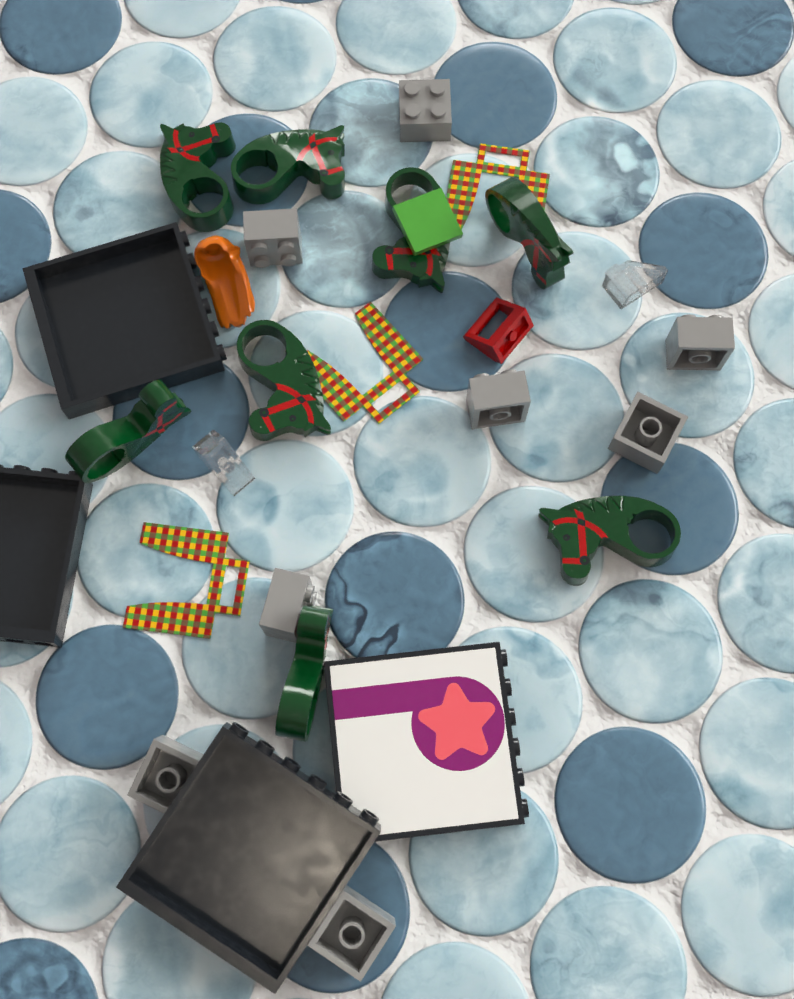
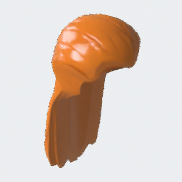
[194,235,255,329]

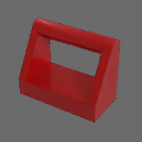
[463,297,534,364]

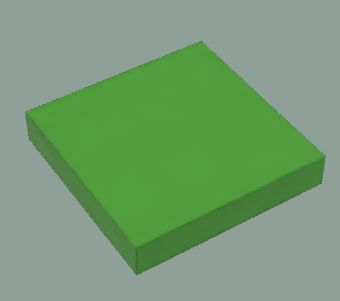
[392,188,463,256]

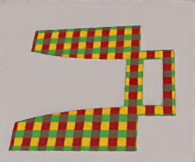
[446,143,550,230]
[307,302,423,424]
[123,522,250,639]

